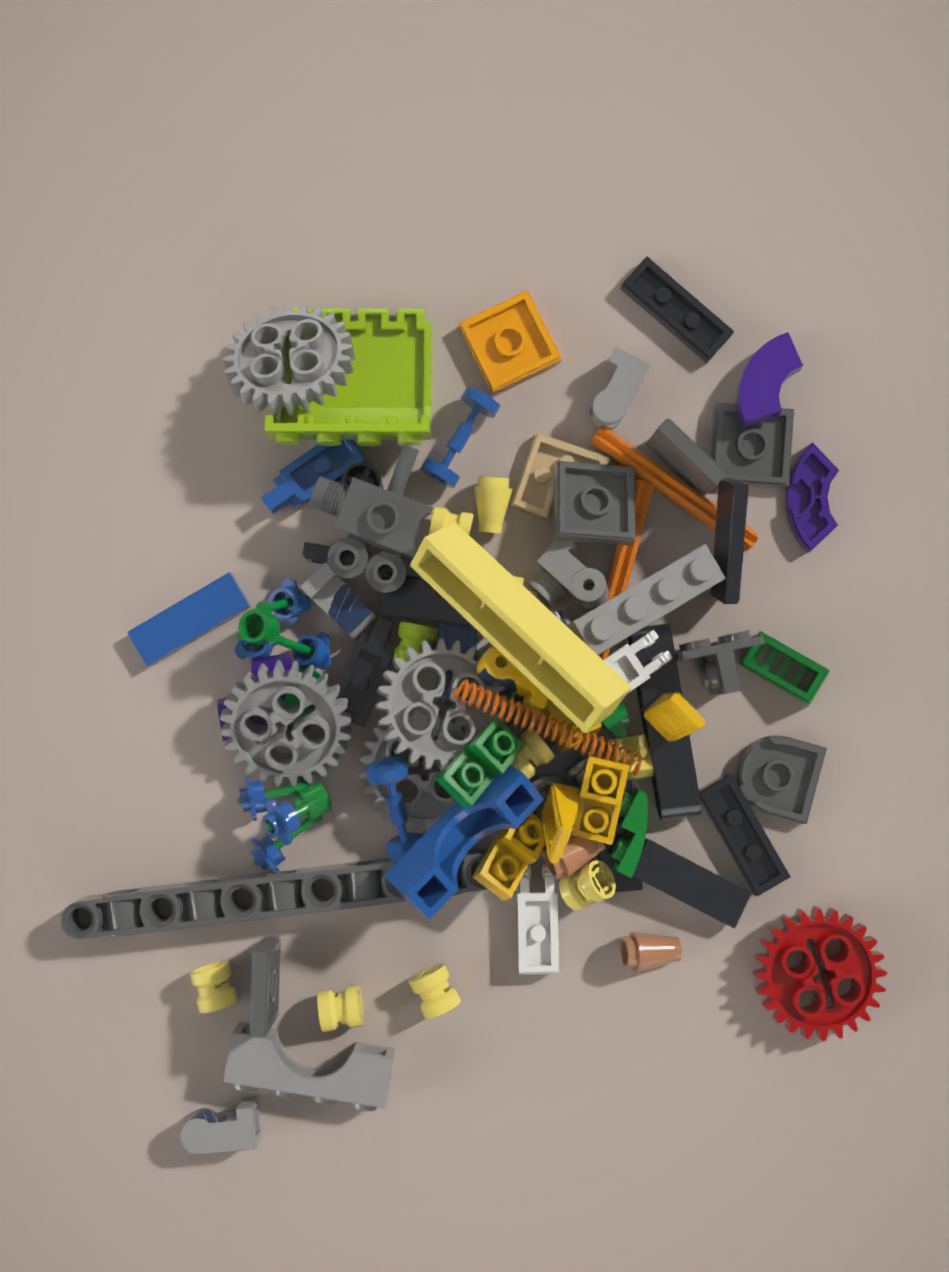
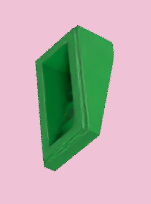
[739,631,830,706]

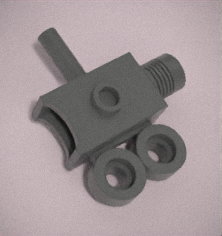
[309,445,435,593]

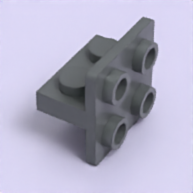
[675,630,764,695]

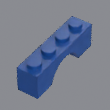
[384,765,544,920]

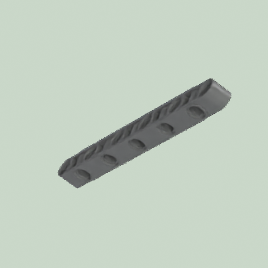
[61,849,488,939]

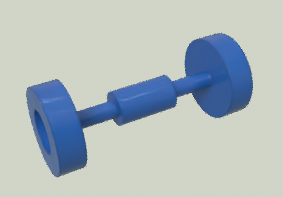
[420,387,500,488]
[366,756,423,862]

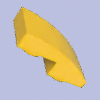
[572,756,630,845]
[472,813,545,901]

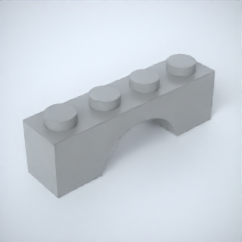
[567,544,726,655]
[223,1023,395,1111]

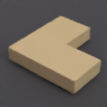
[510,433,610,520]

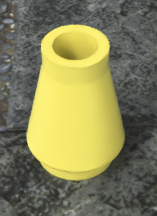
[474,476,513,533]

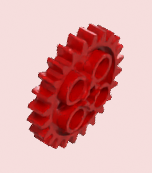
[752,906,887,1041]

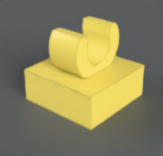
[606,734,654,780]

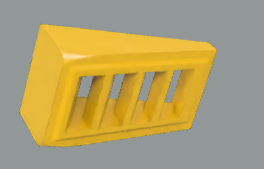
[644,693,706,742]
[541,782,581,864]

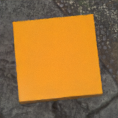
[458,290,562,395]

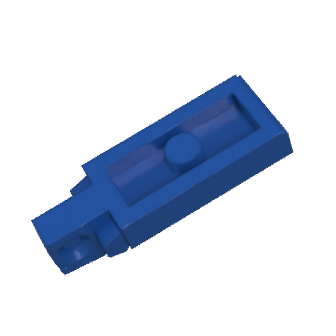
[261,440,367,514]

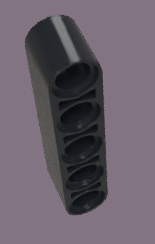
[628,623,702,821]

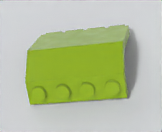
[265,308,432,446]

